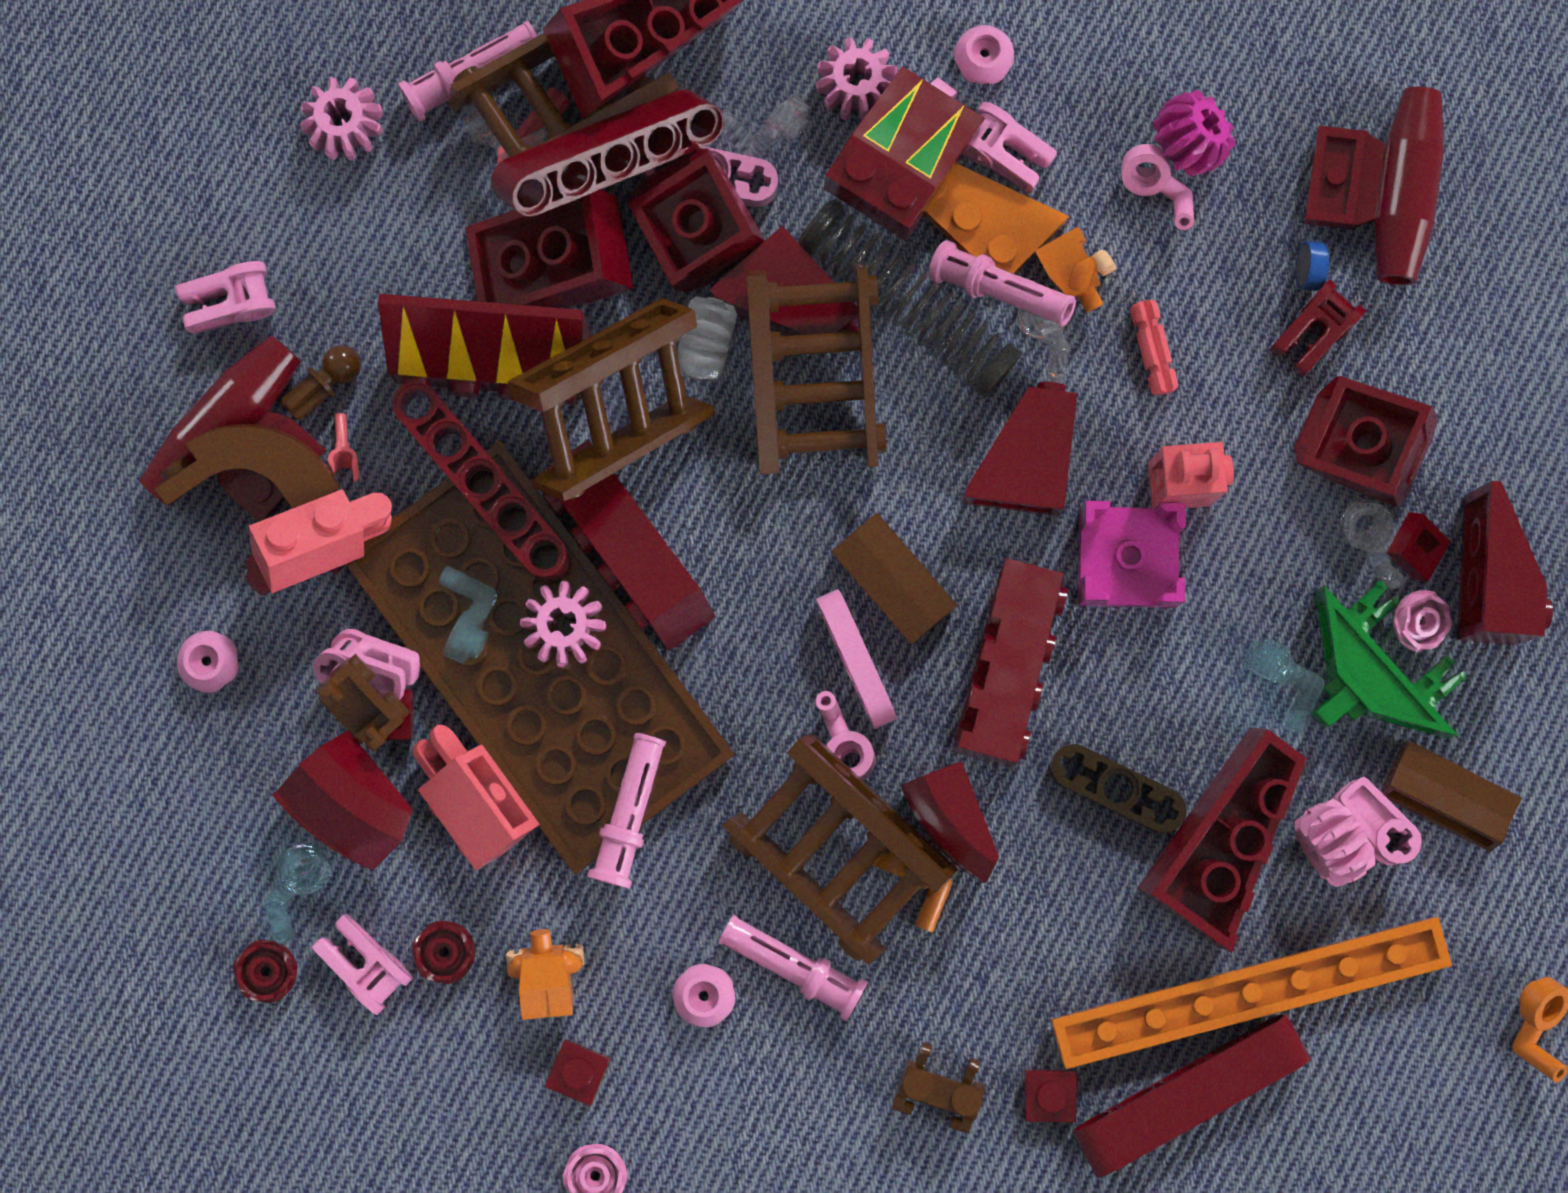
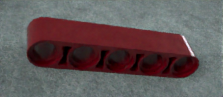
[491,89,724,217]
[392,381,570,582]
[1072,1013,1311,1178]

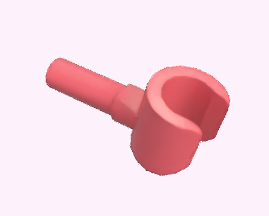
[328,413,359,482]

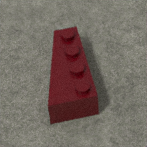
[543,0,744,119]
[540,439,716,651]
[952,558,1068,768]
[1137,727,1307,953]

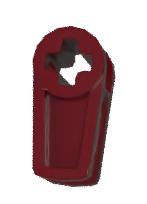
[1269,279,1366,379]

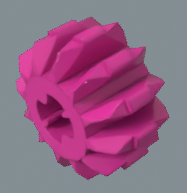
[1152,90,1236,177]

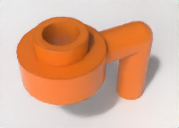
[873,852,952,933]
[1512,977,1568,1083]

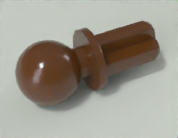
[281,345,361,420]

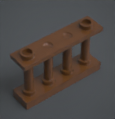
[449,33,680,193]
[746,263,886,474]
[508,298,715,501]
[722,733,958,965]

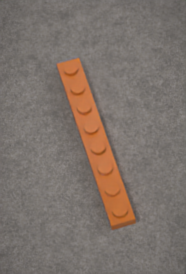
[1050,917,1452,1069]

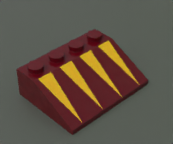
[378,293,591,405]

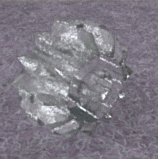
[677,296,737,381]

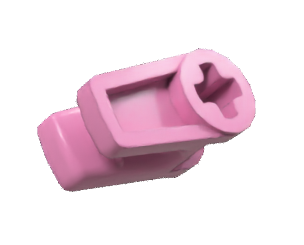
[963,102,1057,194]
[175,261,277,334]
[313,629,420,700]
[1332,777,1422,865]
[312,914,413,1015]

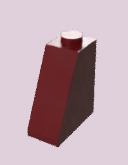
[709,226,858,354]
[962,382,1078,516]

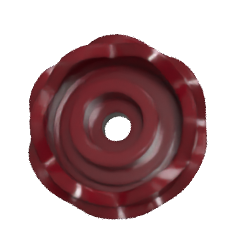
[412,921,475,984]
[233,940,297,1003]

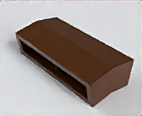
[831,513,958,645]
[1380,741,1522,852]

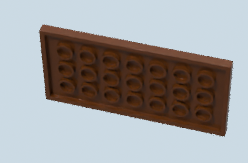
[346,440,735,875]

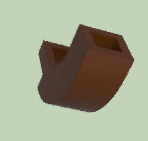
[155,424,340,508]

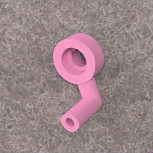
[1122,144,1194,230]
[816,691,876,781]

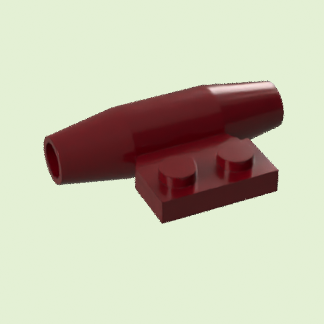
[1304,86,1444,286]
[139,335,328,522]

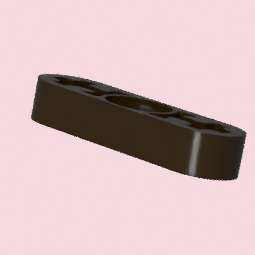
[1049,744,1187,833]

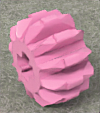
[816,37,898,121]
[300,77,384,161]
[520,581,606,668]
[1295,799,1375,887]

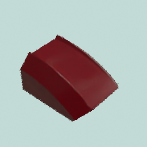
[627,148,765,292]
[1294,376,1437,507]
[272,730,412,871]
[900,761,999,883]

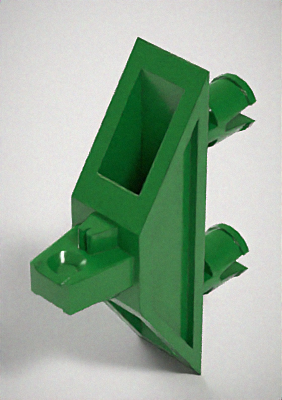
[1311,581,1467,739]

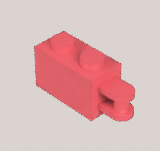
[1148,442,1234,508]
[249,489,392,593]
[413,725,540,870]

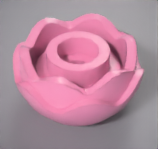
[954,25,1014,84]
[1392,590,1452,652]
[177,631,239,693]
[673,964,735,1028]
[563,1144,627,1193]

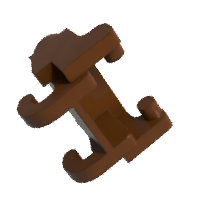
[316,653,410,752]
[891,1042,985,1134]

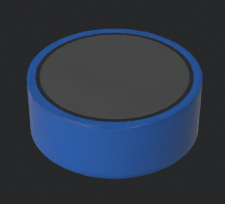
[1295,241,1329,291]

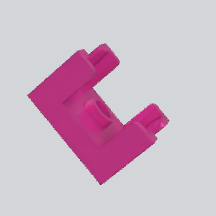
[1078,501,1186,608]

